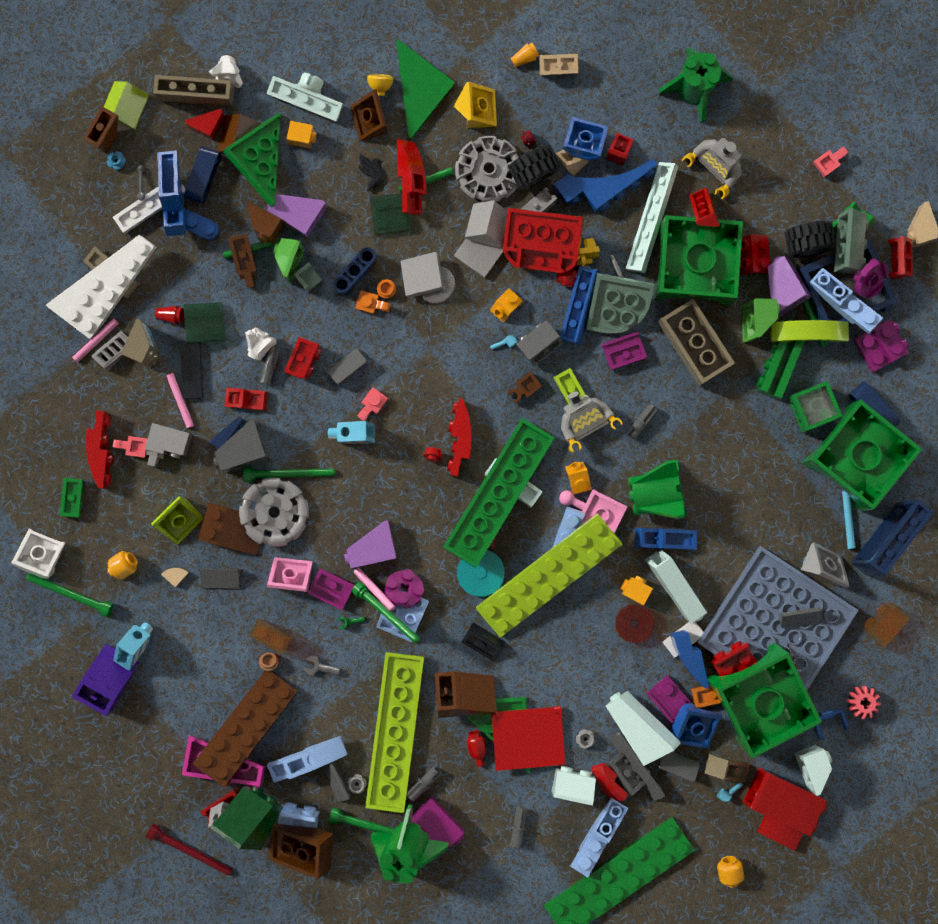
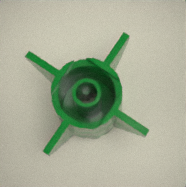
[658,48,733,123]
[628,460,687,519]
[371,805,449,884]

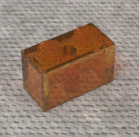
[863,602,910,647]
[248,618,294,655]

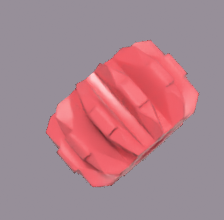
[846,686,881,719]

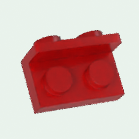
[711,641,757,676]

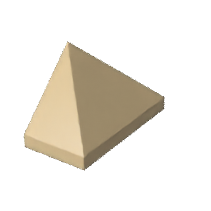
[555,150,589,176]

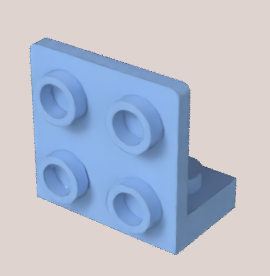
[376,589,429,642]
[278,802,320,828]

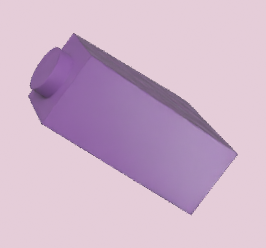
[267,194,327,238]
[768,256,812,317]
[344,520,397,568]

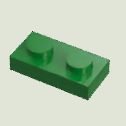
[59,478,85,518]

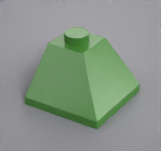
[273,238,305,285]
[742,299,780,343]

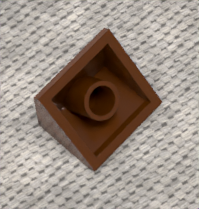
[350,90,388,141]
[217,114,262,154]

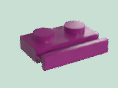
[601,332,647,371]
[308,568,354,610]
[646,675,691,723]

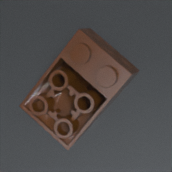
[435,671,497,718]

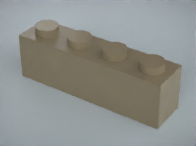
[153,75,234,106]

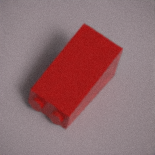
[743,767,827,836]

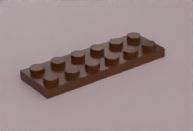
[193,671,298,788]

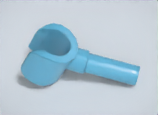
[490,335,518,350]
[717,782,743,802]

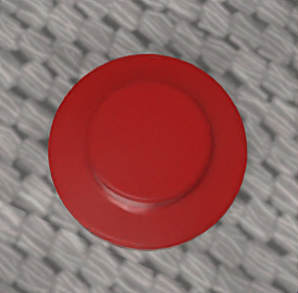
[423,447,443,463]

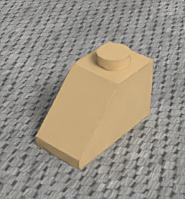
[907,201,938,247]

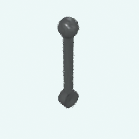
[137,165,145,201]

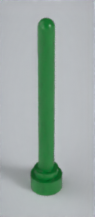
[243,467,336,482]
[26,574,114,618]
[352,581,420,643]
[328,807,394,834]

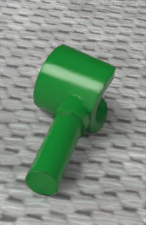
[337,617,365,629]

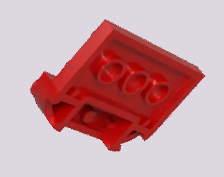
[503,208,584,273]

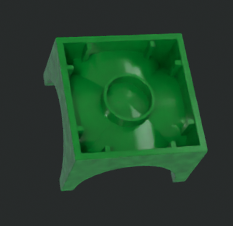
[654,215,743,306]
[802,400,922,511]
[707,642,822,759]

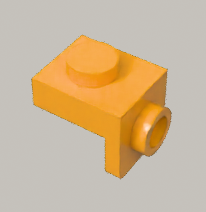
[490,288,523,322]
[565,462,592,494]

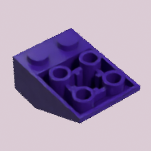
[72,644,140,716]

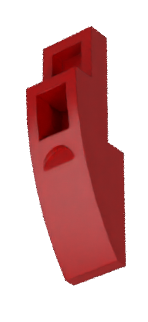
[397,139,427,216]
[447,398,471,477]
[86,410,114,489]

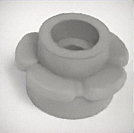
[576,729,595,749]
[347,774,367,794]

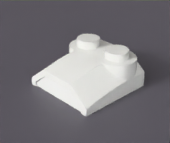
[11,529,65,579]

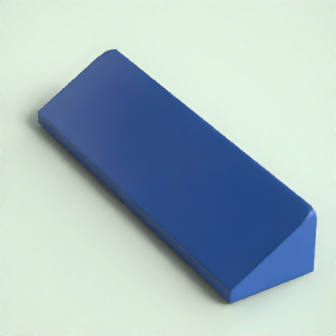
[560,265,601,345]

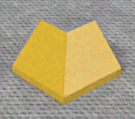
[454,82,497,128]

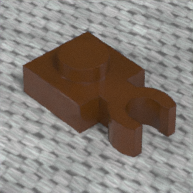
[507,371,542,404]

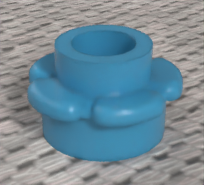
[107,151,126,170]

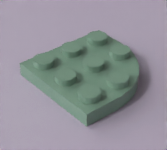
[586,273,655,333]

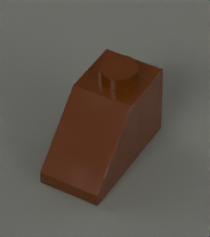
[83,106,119,154]
[247,202,285,245]

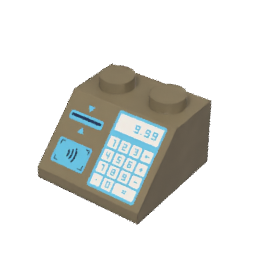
[121,319,159,368]

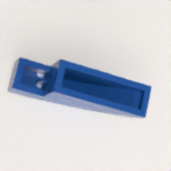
[158,150,186,236]

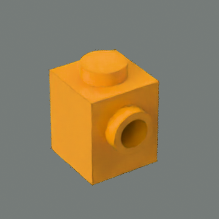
[287,121,317,149]
[621,576,653,605]

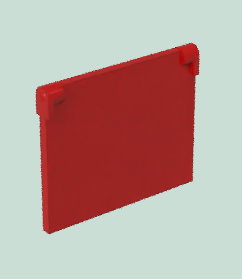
[491,706,565,771]

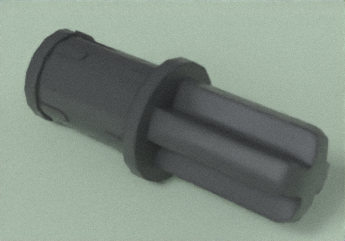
[259,346,280,385]
[626,404,658,440]
[407,767,441,802]
[510,807,527,848]

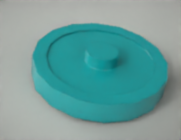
[457,550,504,597]

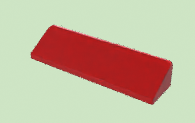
[690,188,720,227]

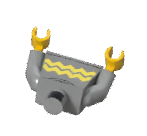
[682,138,742,199]
[561,392,622,453]

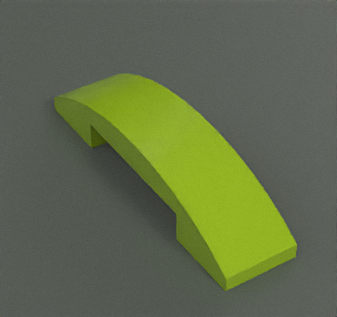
[771,320,849,342]

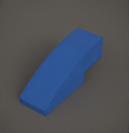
[634,528,697,550]
[670,630,709,689]

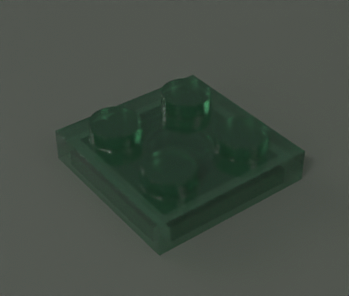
[370,193,412,235]
[183,302,225,343]

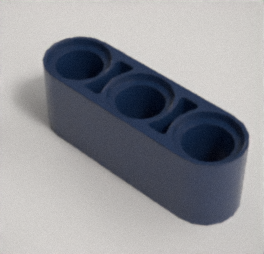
[184,146,221,204]
[333,247,377,296]
[848,381,901,427]

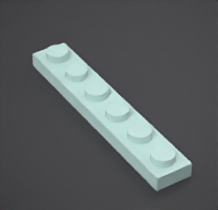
[626,162,679,273]

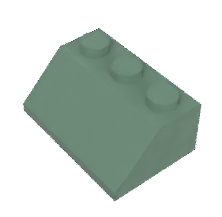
[834,208,869,274]

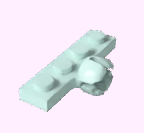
[267,73,344,122]

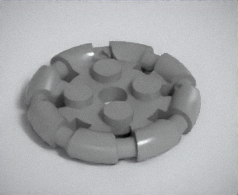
[455,136,519,202]
[239,478,309,547]

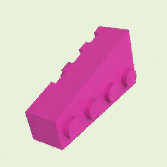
[182,736,266,787]

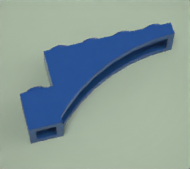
[553,159,657,213]

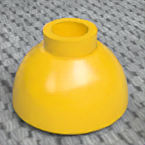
[367,74,393,96]

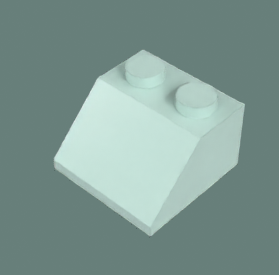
[794,745,832,796]
[552,766,596,806]

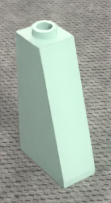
[644,549,707,624]
[606,691,680,766]

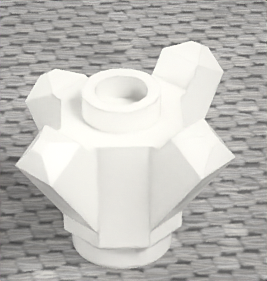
[209,55,243,88]
[245,328,276,360]

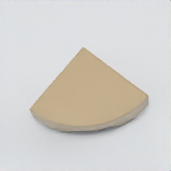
[161,568,189,587]

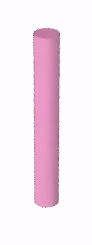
[72,318,119,363]
[166,373,194,429]
[354,567,396,611]

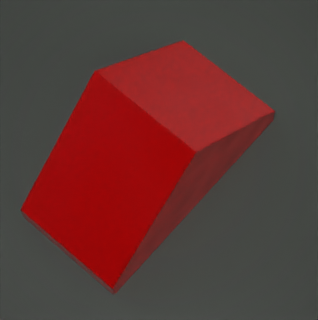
[185,109,225,141]
[606,133,634,166]

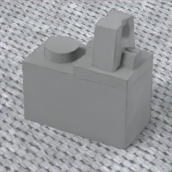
[145,423,193,467]

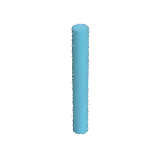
[842,491,856,549]

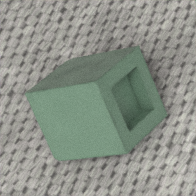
[294,263,323,293]

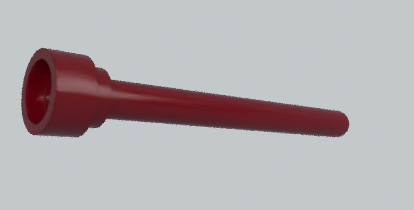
[145,823,233,876]

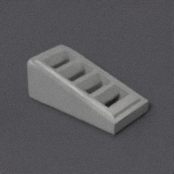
[92,331,128,371]

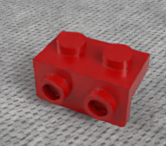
[740,234,770,275]
[284,337,322,381]

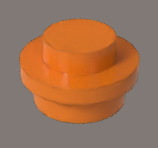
[377,279,396,299]

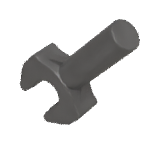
[303,656,340,676]

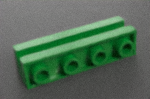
[756,319,805,400]

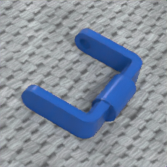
[815,709,849,740]

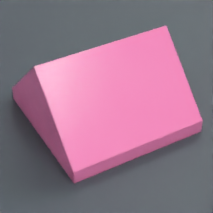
[267,557,312,592]

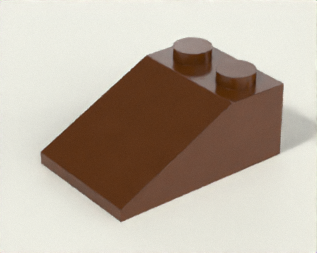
[198,503,260,555]
[269,824,333,879]

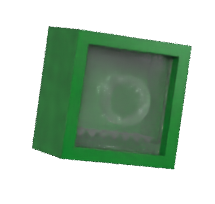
[787,381,843,433]

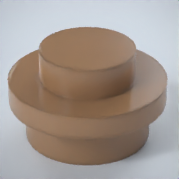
[259,652,279,672]

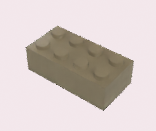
[658,299,735,386]

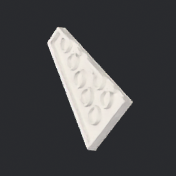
[46,235,156,339]

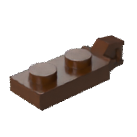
[228,234,257,288]

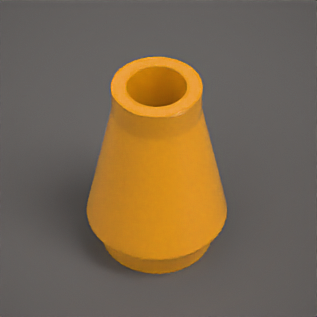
[510,43,539,68]

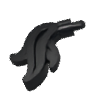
[359,154,384,192]

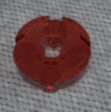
[615,604,654,643]

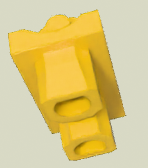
[577,238,600,267]

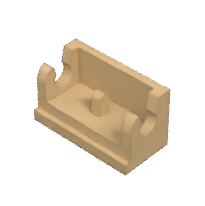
[539,54,578,75]

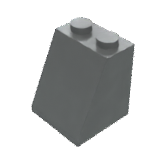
[214,419,271,473]

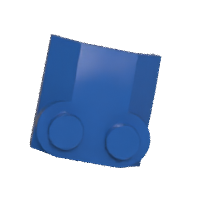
[563,117,609,161]
[672,703,722,749]

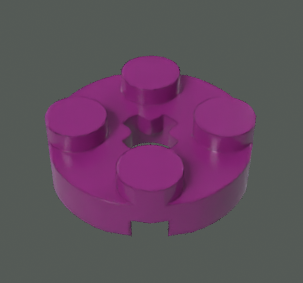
[854,259,889,298]
[385,569,424,609]

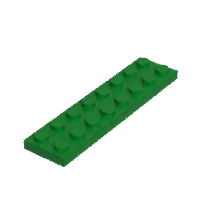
[443,418,555,568]
[544,817,695,924]

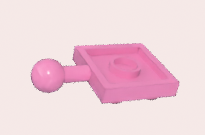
[559,490,627,533]

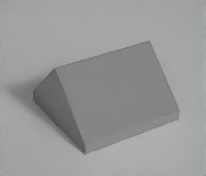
[464,200,507,248]
[801,542,849,588]

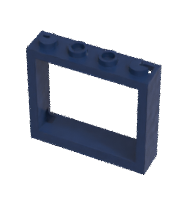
[797,239,898,327]
[851,500,934,576]

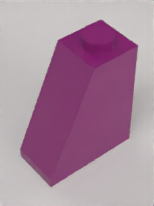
[413,796,464,847]

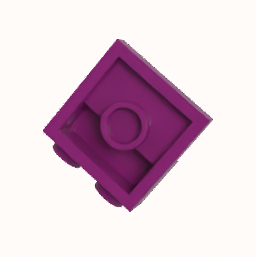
[853,320,909,373]

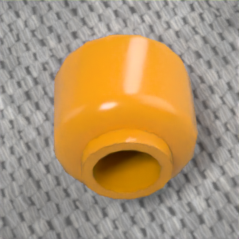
[108,551,137,580]
[717,856,744,888]

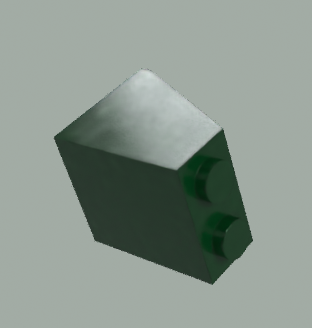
[211,785,283,850]

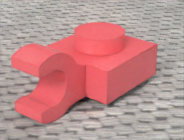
[813,146,848,177]
[358,387,388,421]
[113,436,147,458]

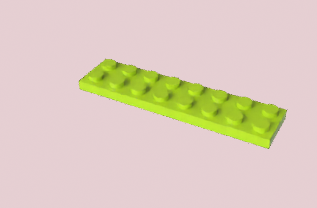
[476,513,622,638]
[365,652,424,813]

